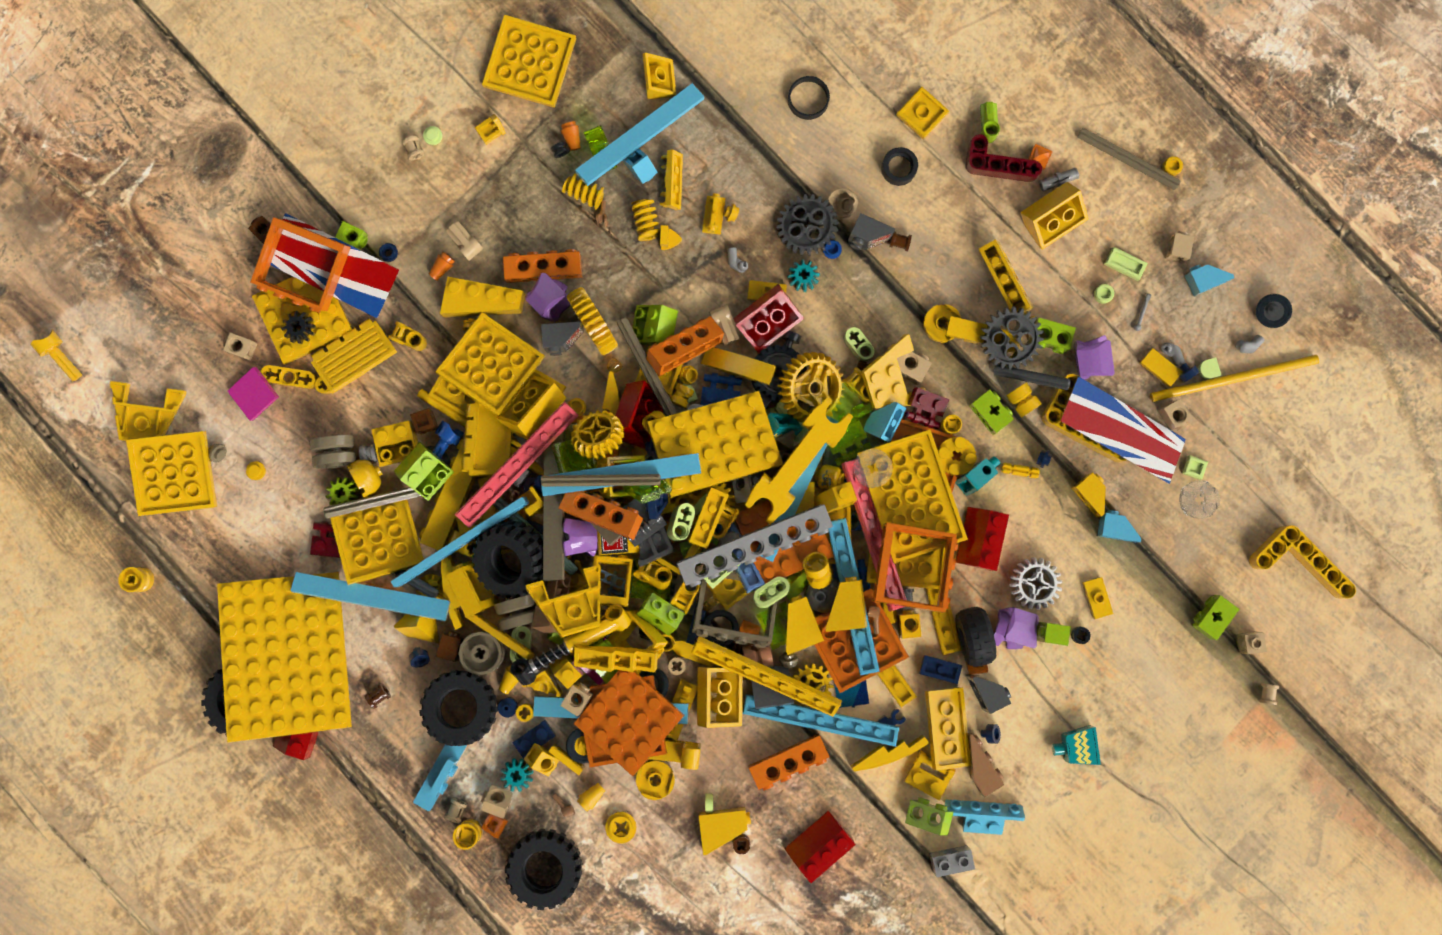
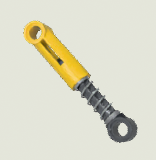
[510,604,631,685]

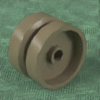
[310,435,356,469]
[494,595,536,631]
[459,631,506,675]

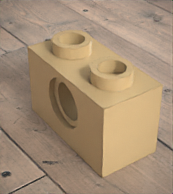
[897,352,932,385]

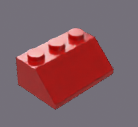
[733,283,804,353]
[615,380,663,449]
[956,507,1009,571]
[273,732,319,761]
[784,810,856,883]

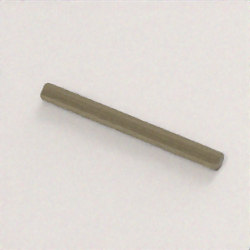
[1078,128,1181,190]
[617,318,677,416]
[541,474,661,487]
[323,487,440,518]

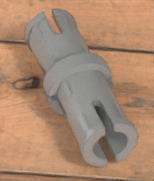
[1039,167,1079,192]

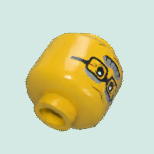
[815,464,845,490]

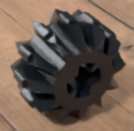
[281,311,316,344]

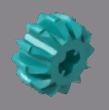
[787,259,820,292]
[500,758,534,792]

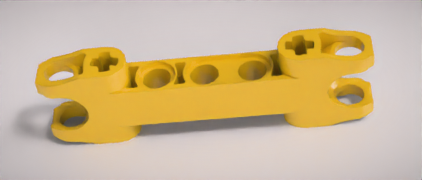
[744,397,853,525]

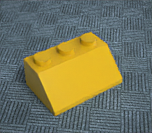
[1021,182,1088,250]
[495,376,566,440]
[697,666,743,728]

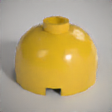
[346,460,383,498]

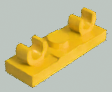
[660,149,683,210]
[688,487,729,550]
[667,679,697,741]

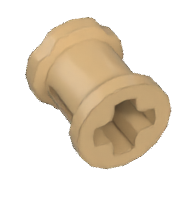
[402,135,425,161]
[668,657,686,675]
[1259,683,1279,705]
[444,798,468,823]

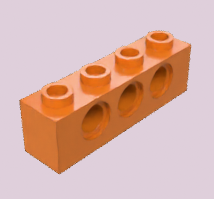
[503,249,583,283]
[646,316,724,377]
[559,490,643,540]
[748,733,829,791]

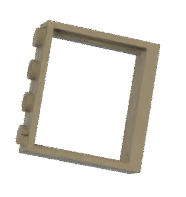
[692,564,780,648]

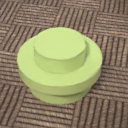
[423,126,442,145]

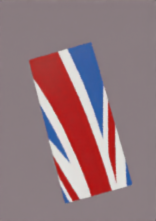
[271,213,399,318]
[1061,377,1186,484]

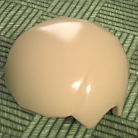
[828,188,858,218]

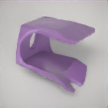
[525,273,571,322]
[1074,335,1115,380]
[563,518,597,557]
[994,607,1039,649]

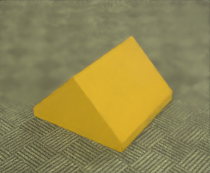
[643,53,677,100]

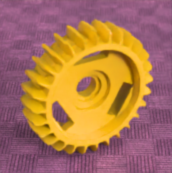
[566,287,618,355]
[777,352,846,422]

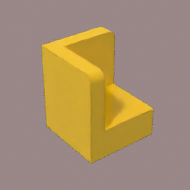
[519,486,544,517]

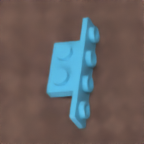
[413,744,467,811]
[945,799,1025,835]

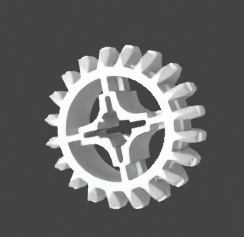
[1009,557,1062,610]

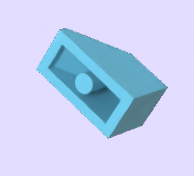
[622,148,658,184]
[1185,264,1235,296]
[863,402,907,443]
[1097,510,1141,543]

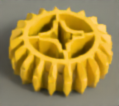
[570,409,624,460]

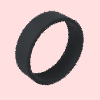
[788,76,830,120]

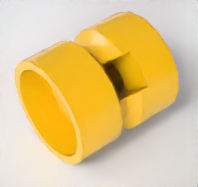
[1006,382,1042,418]
[803,552,833,589]
[118,567,154,592]
[453,819,483,850]

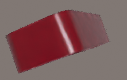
[966,134,1042,182]

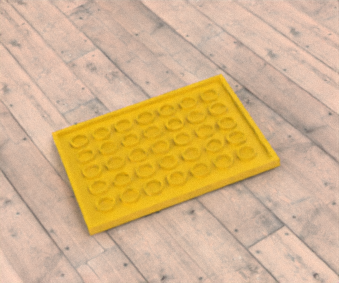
[217,572,352,743]

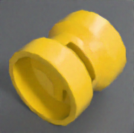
[670,383,694,409]
[940,415,962,435]

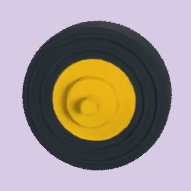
[566,728,589,763]

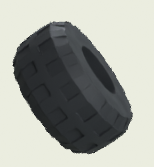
[955,607,997,667]

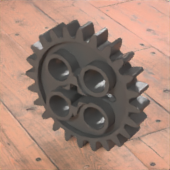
[777,194,839,256]
[980,306,1044,370]

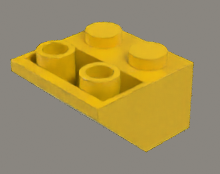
[371,421,418,467]

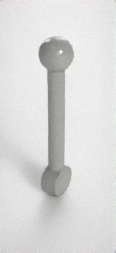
[1134,293,1151,331]

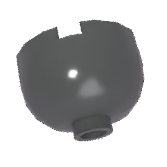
[806,575,840,613]

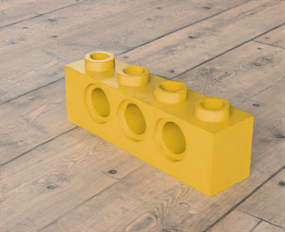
[979,239,1033,313]

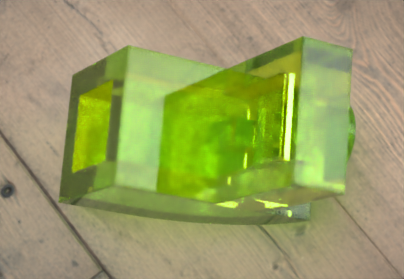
[583,125,617,171]

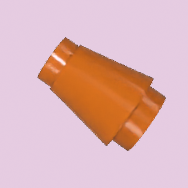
[560,121,581,151]
[428,252,455,281]

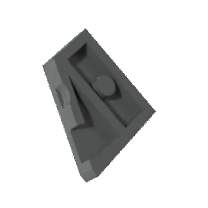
[638,526,675,567]

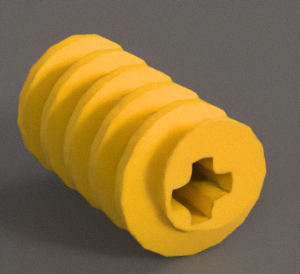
[562,173,604,210]
[631,199,660,241]

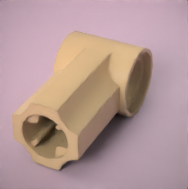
[446,222,483,261]
[709,305,739,346]

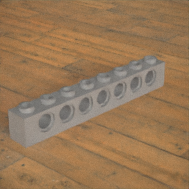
[676,504,833,587]

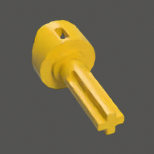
[30,329,82,382]

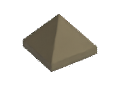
[776,430,795,451]

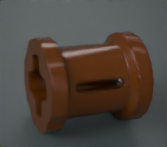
[889,231,912,252]
[364,683,391,709]
[733,833,750,854]

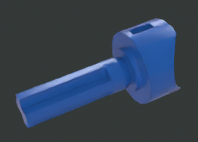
[432,420,464,459]

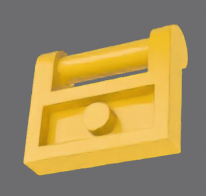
[904,751,956,801]

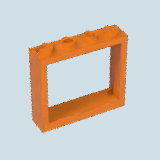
[250,217,351,313]
[872,523,958,613]

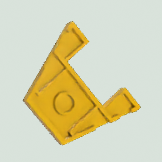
[861,334,926,408]
[110,381,187,441]
[525,564,601,637]

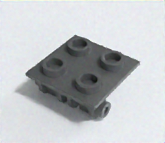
[616,492,667,547]

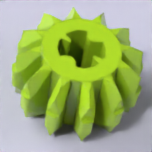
[325,477,359,505]

